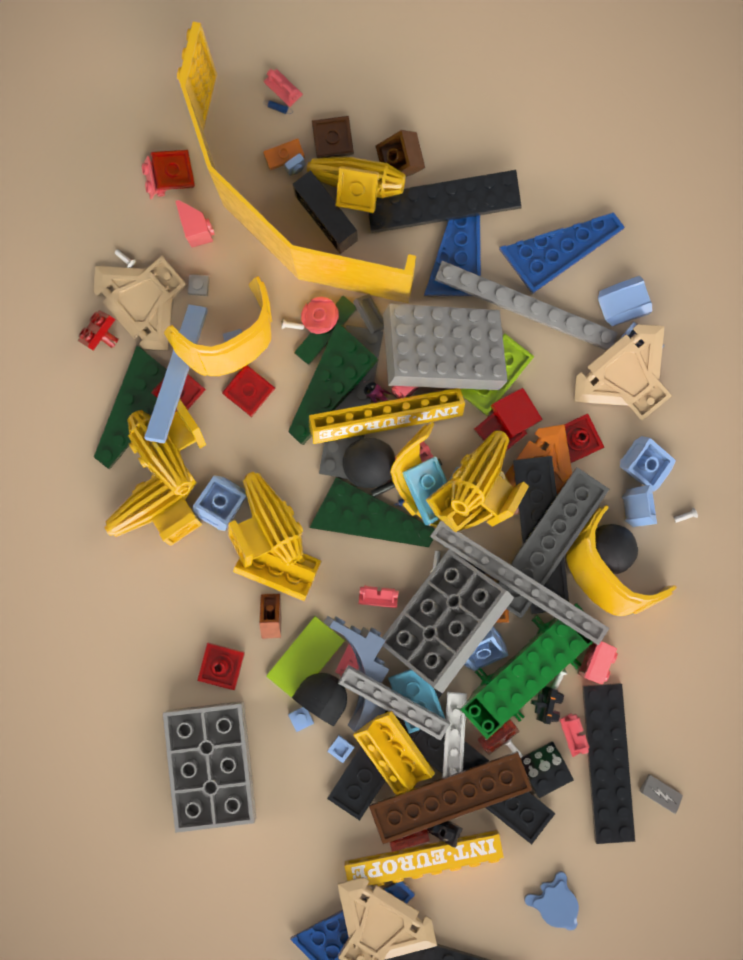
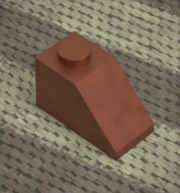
[259,594,282,639]

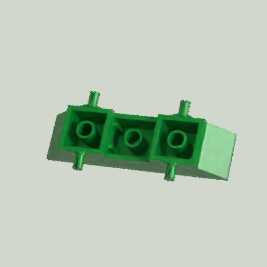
[460,603,593,739]

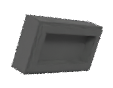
[353,294,384,334]

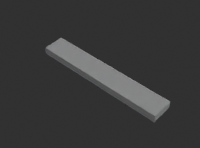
[338,665,451,740]

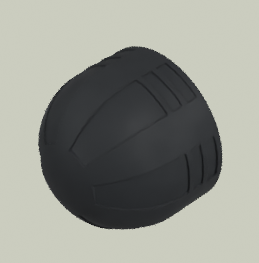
[343,438,395,488]
[595,524,638,574]
[292,673,347,726]

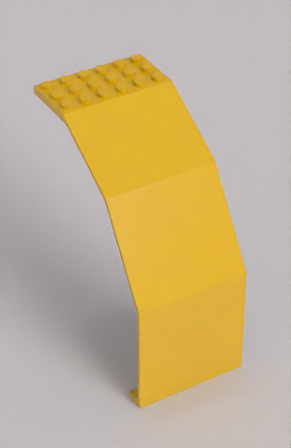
[177,21,416,303]

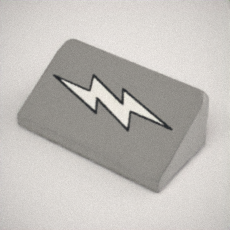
[639,774,683,814]

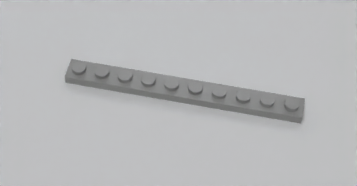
[435,261,618,350]
[430,521,609,645]

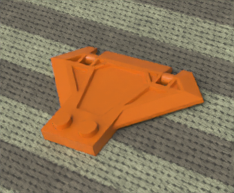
[505,425,572,515]

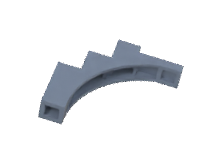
[324,616,389,732]

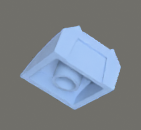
[598,276,652,326]
[620,436,676,492]
[192,475,246,531]
[621,485,657,527]
[464,626,509,671]

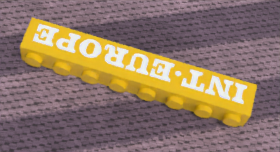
[309,388,465,444]
[344,830,504,887]

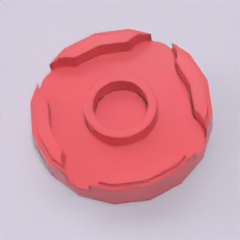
[301,297,339,334]

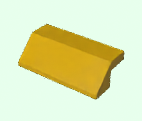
[426,470,511,532]
[233,552,321,601]
[353,711,435,795]

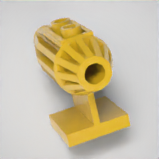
[306,157,406,213]
[128,399,206,496]
[450,431,529,527]
[104,467,203,546]
[228,472,303,568]

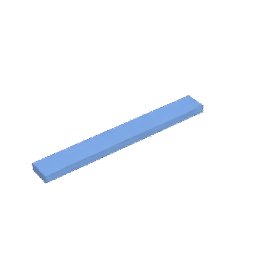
[145,304,208,444]

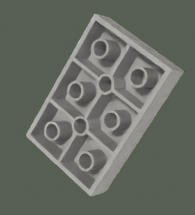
[383,304,507,390]
[382,549,514,693]
[163,701,257,833]

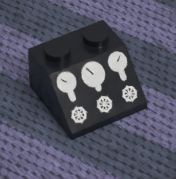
[521,741,574,798]

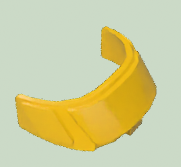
[164,276,272,376]
[390,421,494,531]
[566,505,677,616]

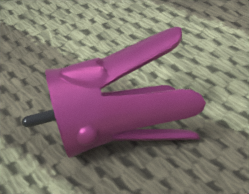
[364,382,391,403]

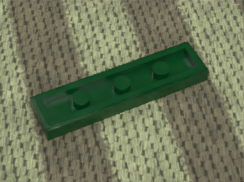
[294,296,357,366]

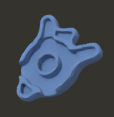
[524,871,579,931]

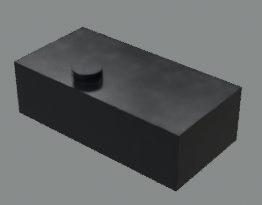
[292,170,358,254]

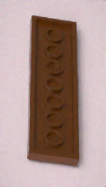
[369,751,532,844]

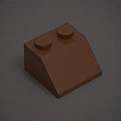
[375,130,425,177]

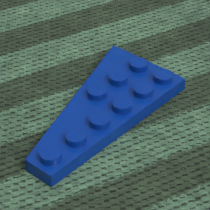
[499,212,625,294]
[424,215,481,296]
[290,881,415,960]

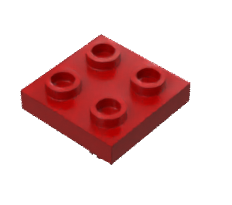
[77,310,119,351]
[564,413,605,463]
[197,643,245,691]

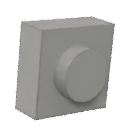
[188,275,209,296]

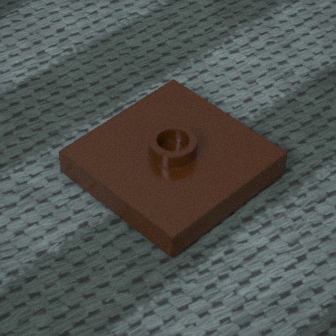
[312,116,354,158]

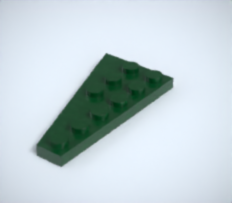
[288,322,379,445]
[94,346,167,469]
[309,477,435,548]

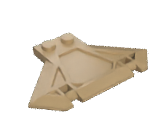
[93,256,188,351]
[574,324,672,420]
[337,877,437,960]

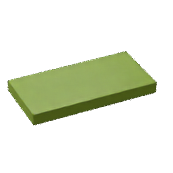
[460,333,534,416]
[266,616,345,698]

